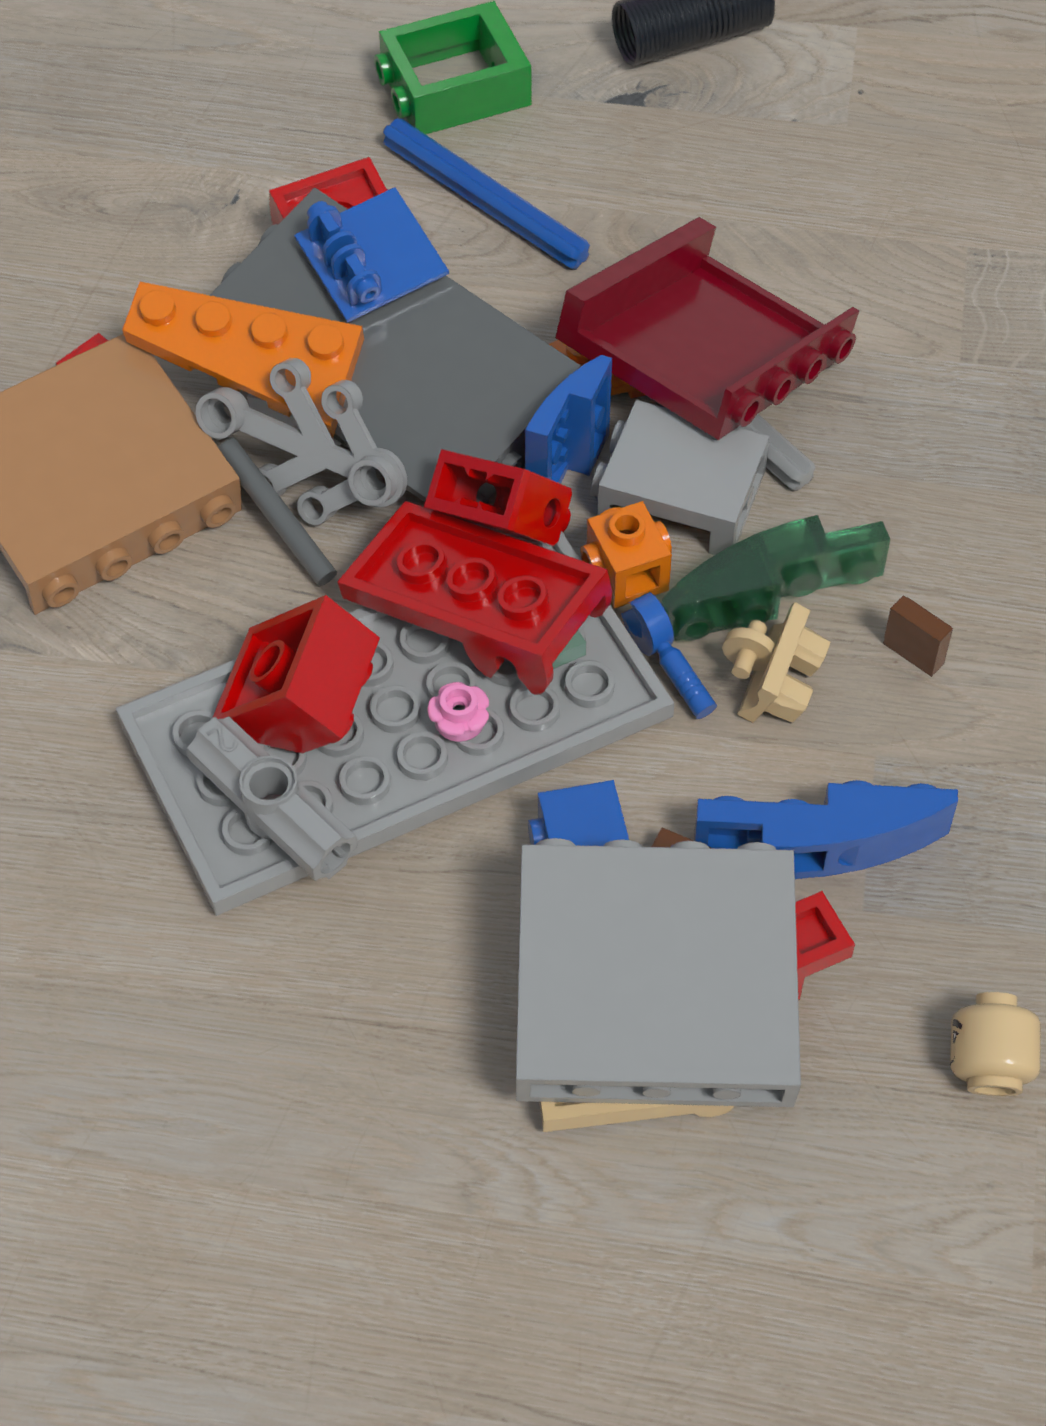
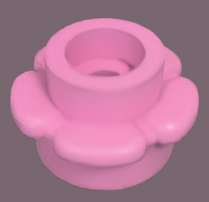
[427,682,489,742]

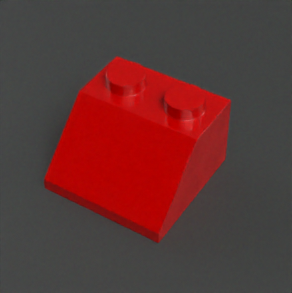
[212,595,380,754]

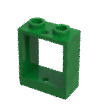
[374,1,532,134]

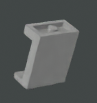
[591,400,770,559]

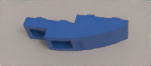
[694,780,958,879]

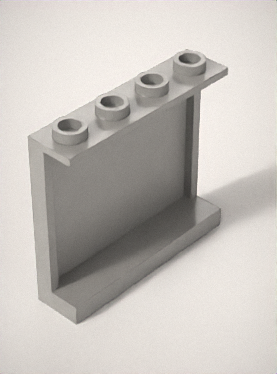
[516,838,801,1107]

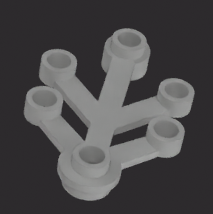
[195,358,407,525]

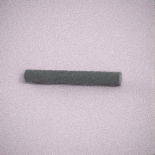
[218,438,337,586]

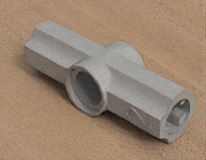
[187,716,357,881]

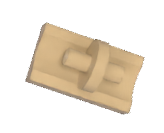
[722,602,831,723]

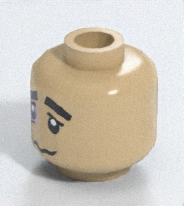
[950,992,1041,1097]

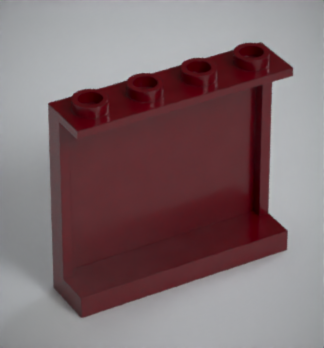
[555,217,859,440]

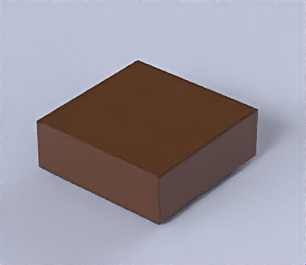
[883,595,953,677]

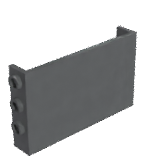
[210,187,581,524]

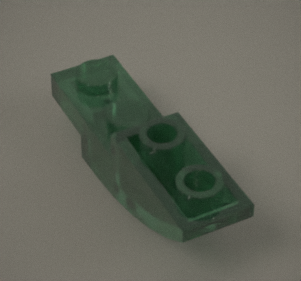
[661,515,891,641]

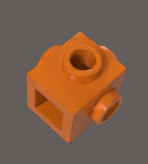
[580,501,672,609]

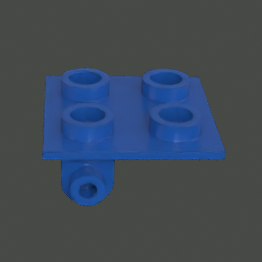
[294,187,449,323]

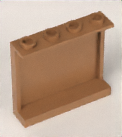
[0,334,242,615]

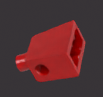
[424,449,572,546]

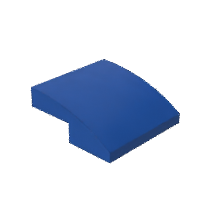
[525,355,612,484]

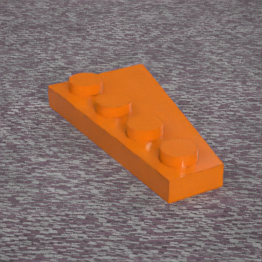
[122,281,364,437]

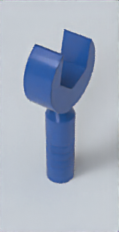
[621,592,717,719]

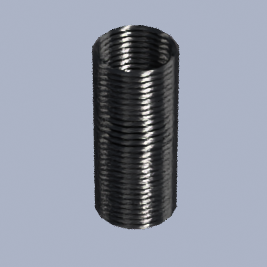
[612,0,775,67]

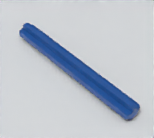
[383,119,590,269]

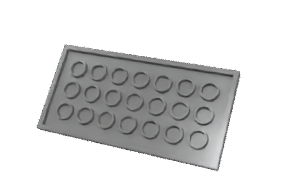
[116,531,674,916]

